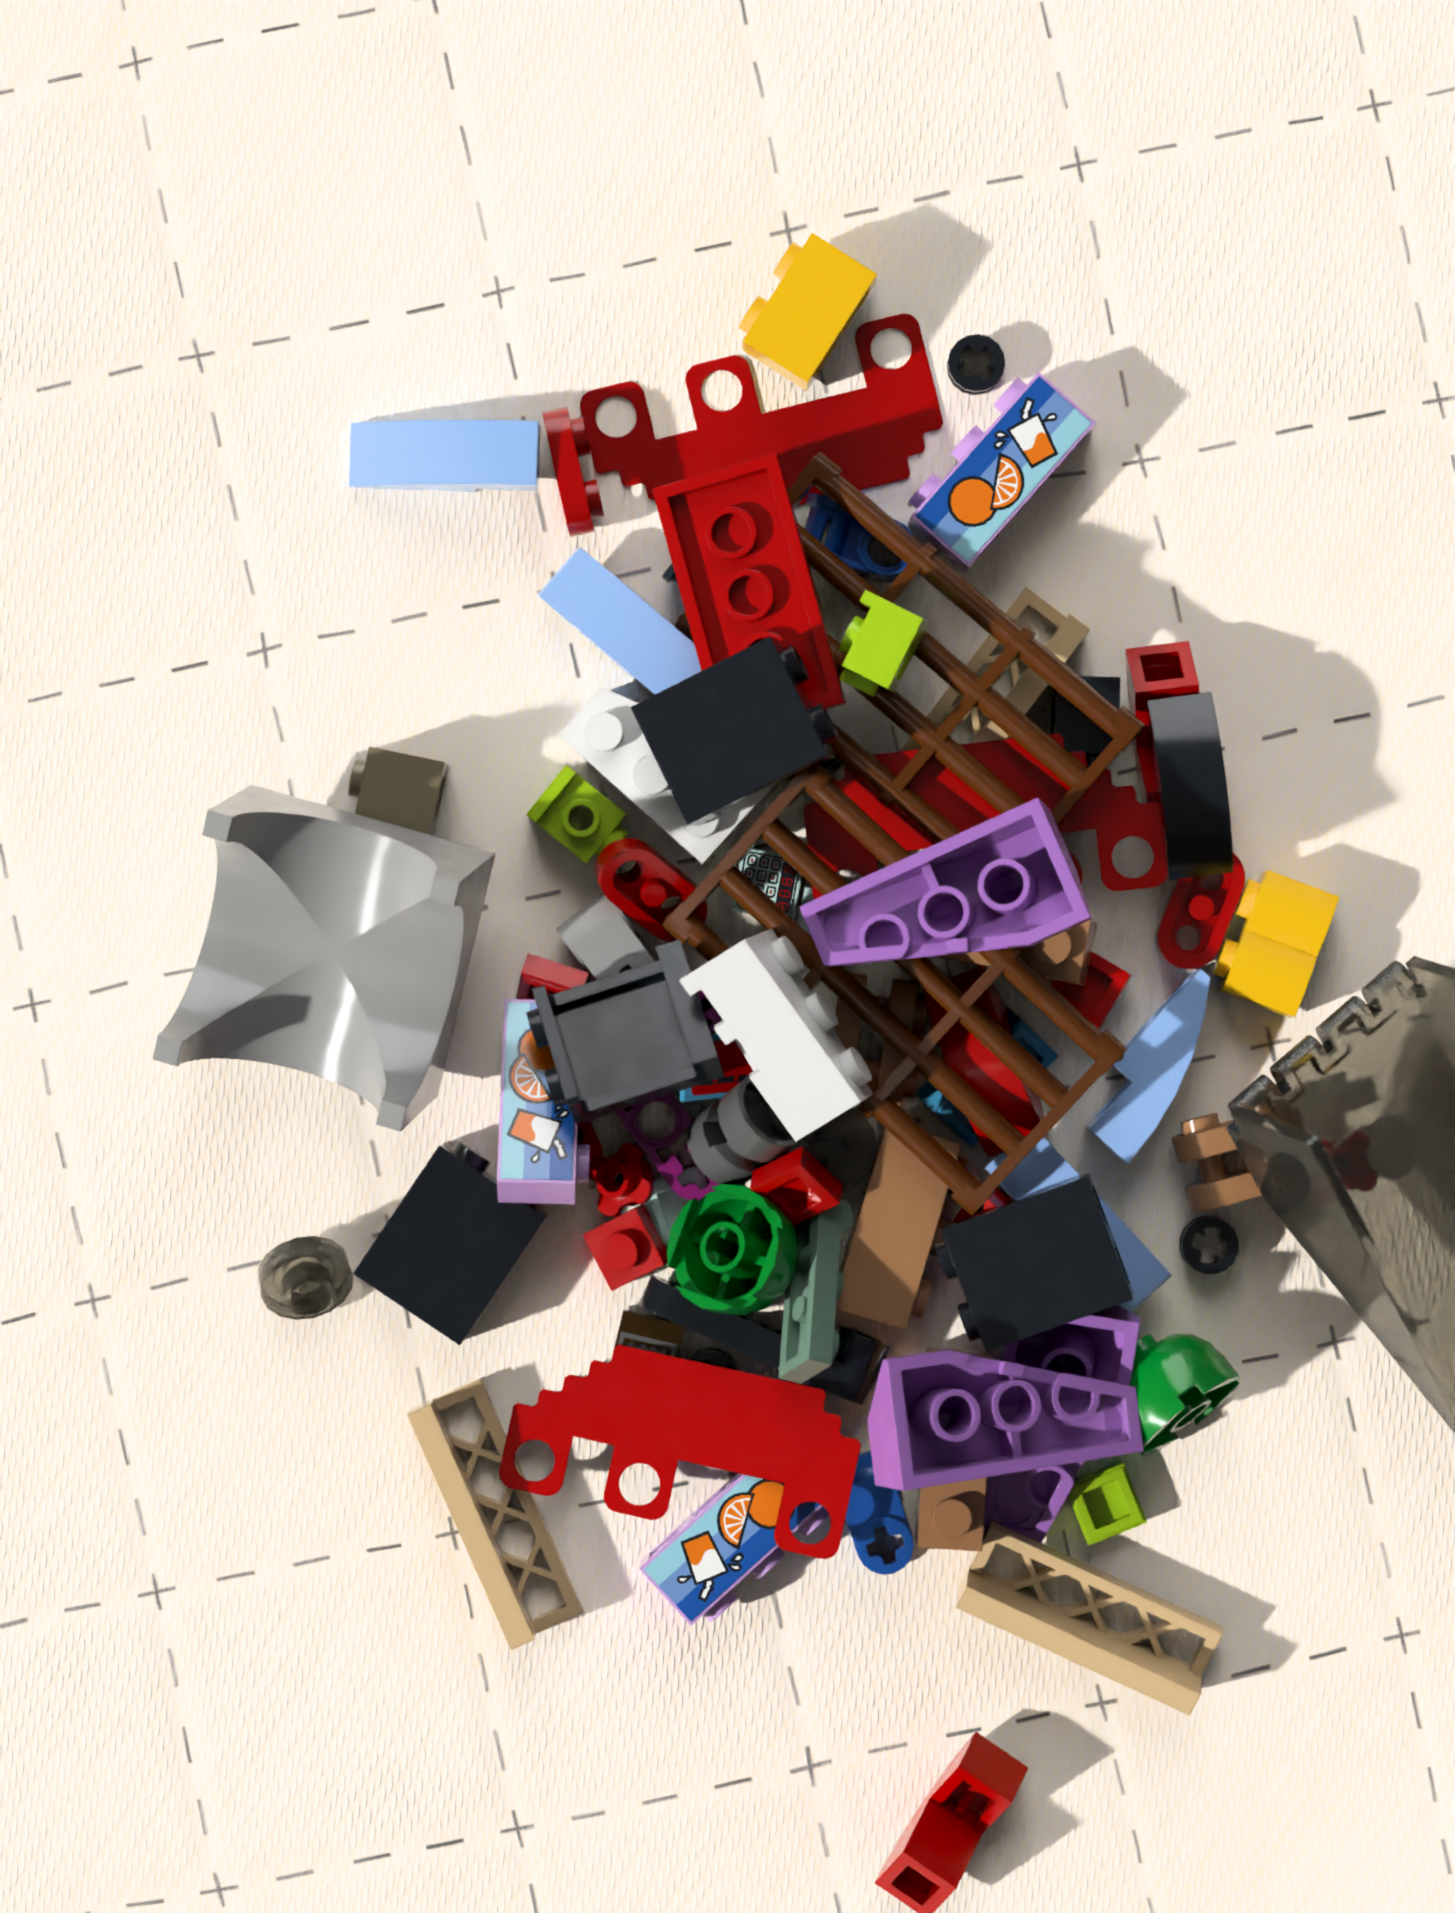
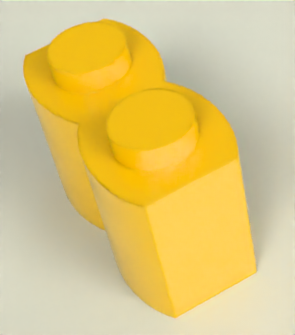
[1213,870,1339,1018]

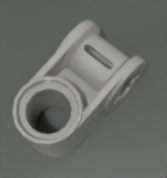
[556,893,655,980]

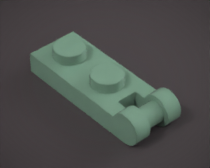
[778,1198,854,1384]

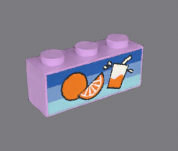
[908,372,1096,573]
[497,999,591,1205]
[639,1473,829,1626]

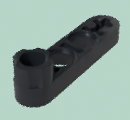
[638,1275,892,1406]

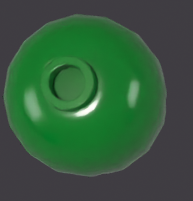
[666,1184,799,1315]
[1129,1334,1241,1456]

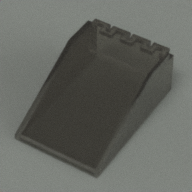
[1226,956,1455,1433]

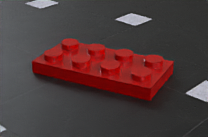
[652,452,847,710]

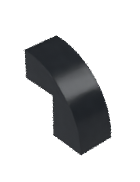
[1147,692,1233,881]

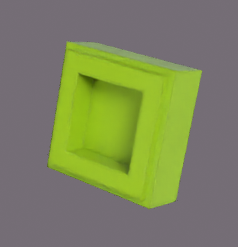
[1068,1461,1147,1546]

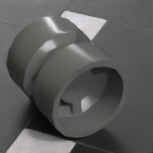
[686,1074,802,1185]

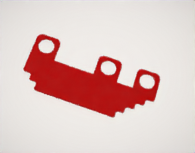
[580,313,944,506]
[803,733,1168,899]
[499,1344,861,1559]

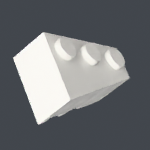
[559,687,778,866]
[679,929,873,1142]

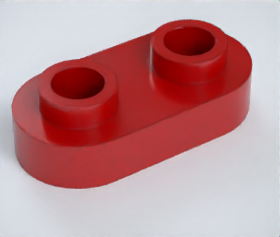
[542,407,604,537]
[595,838,707,942]
[1155,853,1245,969]

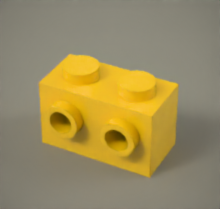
[739,233,877,391]

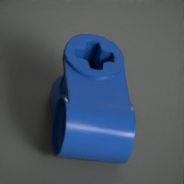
[804,493,913,583]
[845,1450,914,1575]

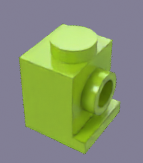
[839,590,929,697]
[526,765,629,865]

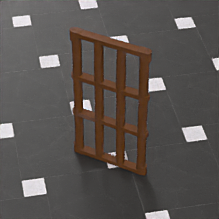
[674,451,1145,844]
[662,762,1128,1216]

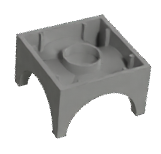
[152,785,496,1132]

